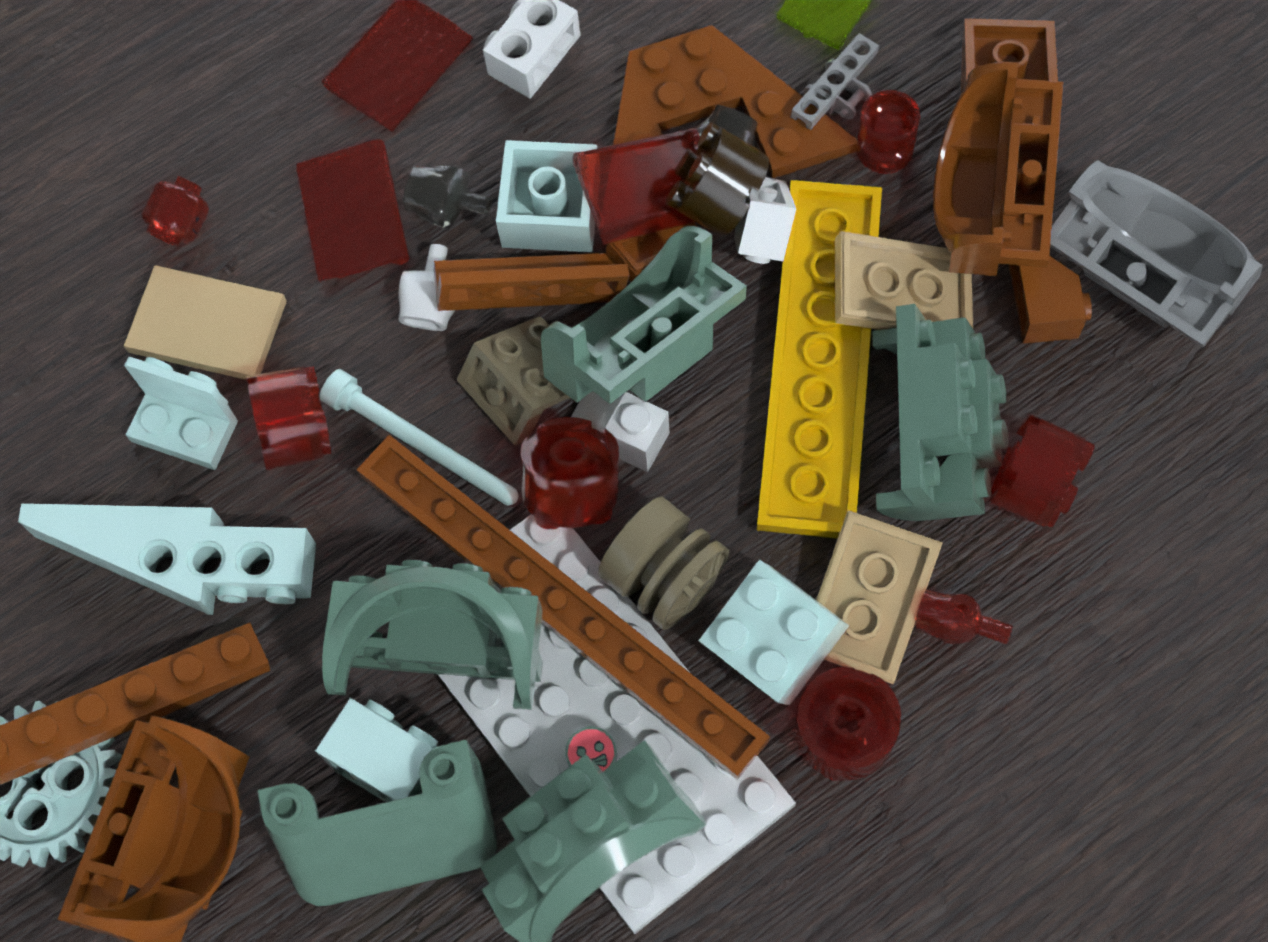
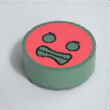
[565,727,618,772]

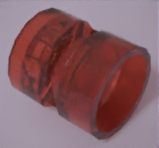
[857,90,921,174]

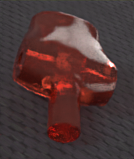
[915,589,1013,645]

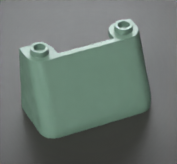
[258,740,497,906]

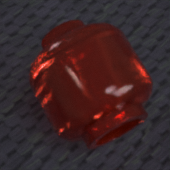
[141,176,210,247]

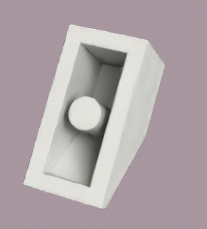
[734,177,796,264]
[564,391,670,472]

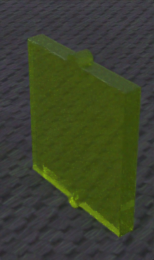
[777,0,873,50]

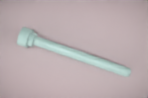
[319,369,518,505]

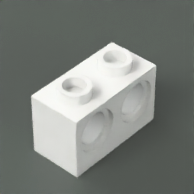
[483,0,580,99]

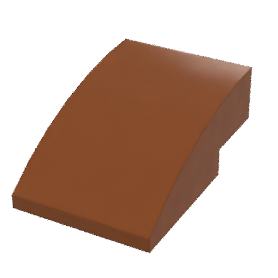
[961,18,1058,134]

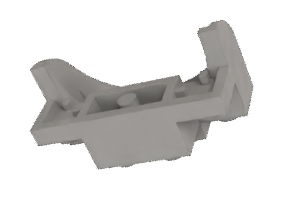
[1050,160,1263,348]

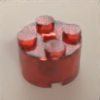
[246,366,332,470]
[988,414,1095,528]
[520,417,619,530]
[795,667,901,781]

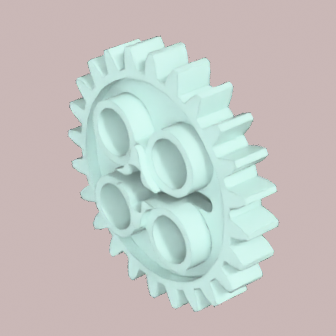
[0,701,122,867]

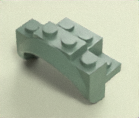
[541,226,747,404]
[872,304,1009,521]
[322,560,543,710]
[480,740,707,942]

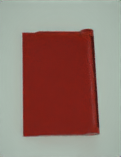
[322,0,473,132]
[572,128,700,244]
[296,139,409,282]

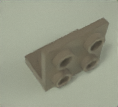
[457,317,570,445]

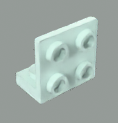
[124,357,238,470]

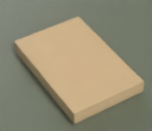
[835,231,973,330]
[124,265,287,382]
[816,510,942,684]

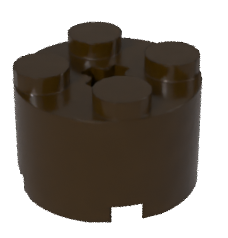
[665,122,769,236]

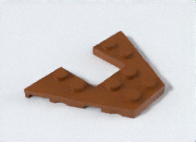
[600,25,858,234]

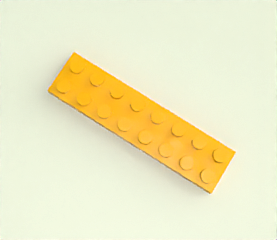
[757,180,882,538]

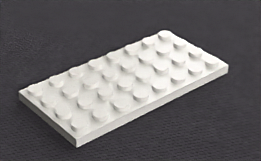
[437,501,796,934]

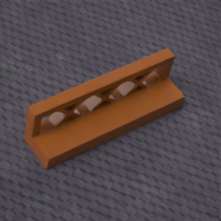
[433,253,629,311]

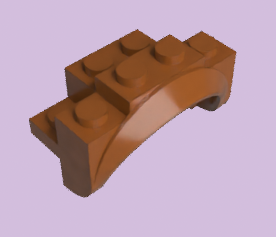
[933,62,1064,276]
[58,716,250,942]

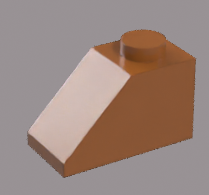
[1009,256,1092,344]

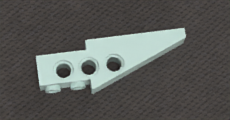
[18,504,316,615]

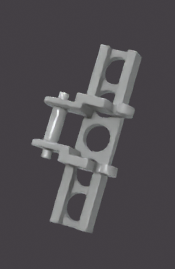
[791,33,879,130]

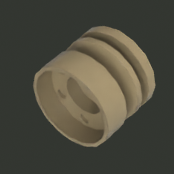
[598,496,730,630]

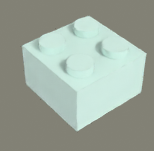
[496,140,600,252]
[699,560,849,705]
[316,698,438,802]

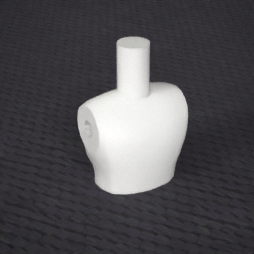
[398,244,455,331]

